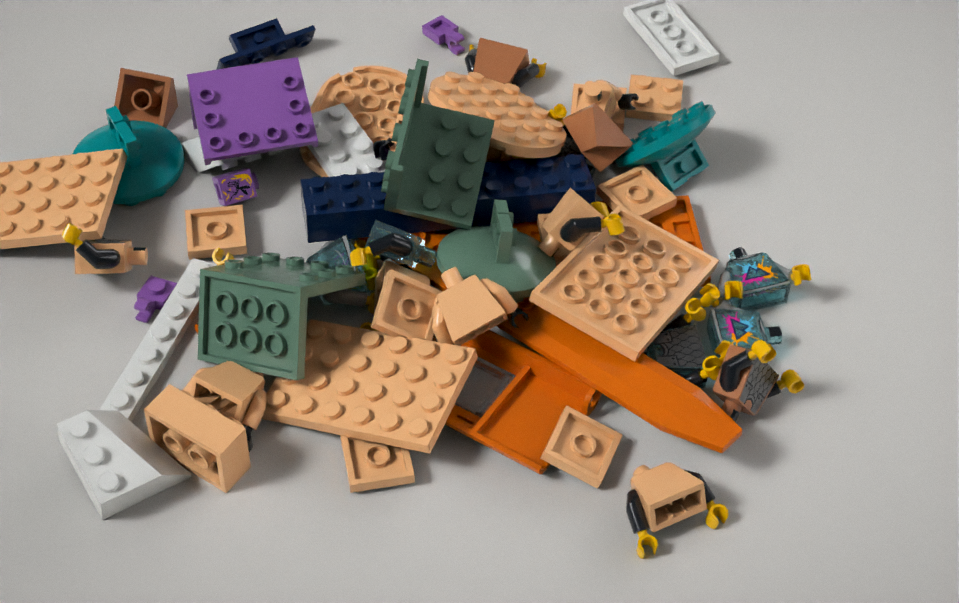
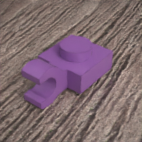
[422,15,465,55]
[134,275,177,323]

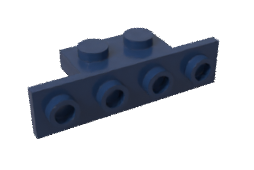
[216,18,316,70]

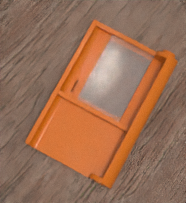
[432,330,602,475]

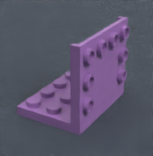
[187,57,318,165]

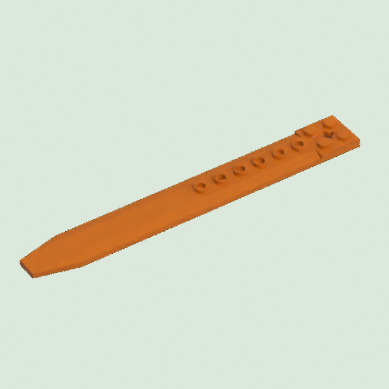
[358,230,743,453]

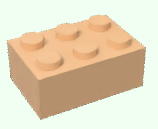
[144,384,251,493]

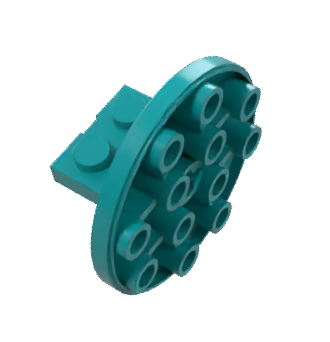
[615,101,716,191]
[73,106,185,206]

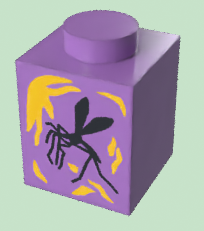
[212,168,259,206]

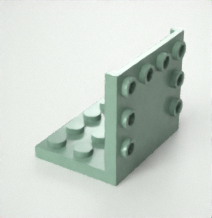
[381,59,495,230]
[198,252,366,380]

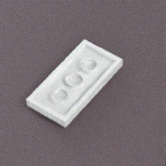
[623,0,720,76]
[307,103,386,177]

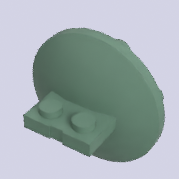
[436,200,556,303]

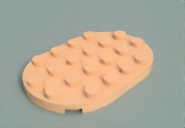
[299,66,424,177]
[428,72,566,158]

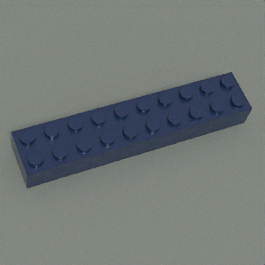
[300,154,596,243]

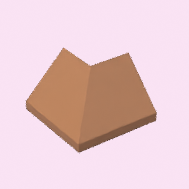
[114,68,178,128]
[563,103,633,172]

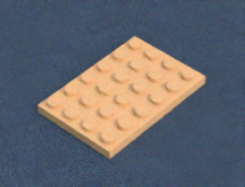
[0,149,128,249]
[529,205,719,362]
[262,319,478,454]

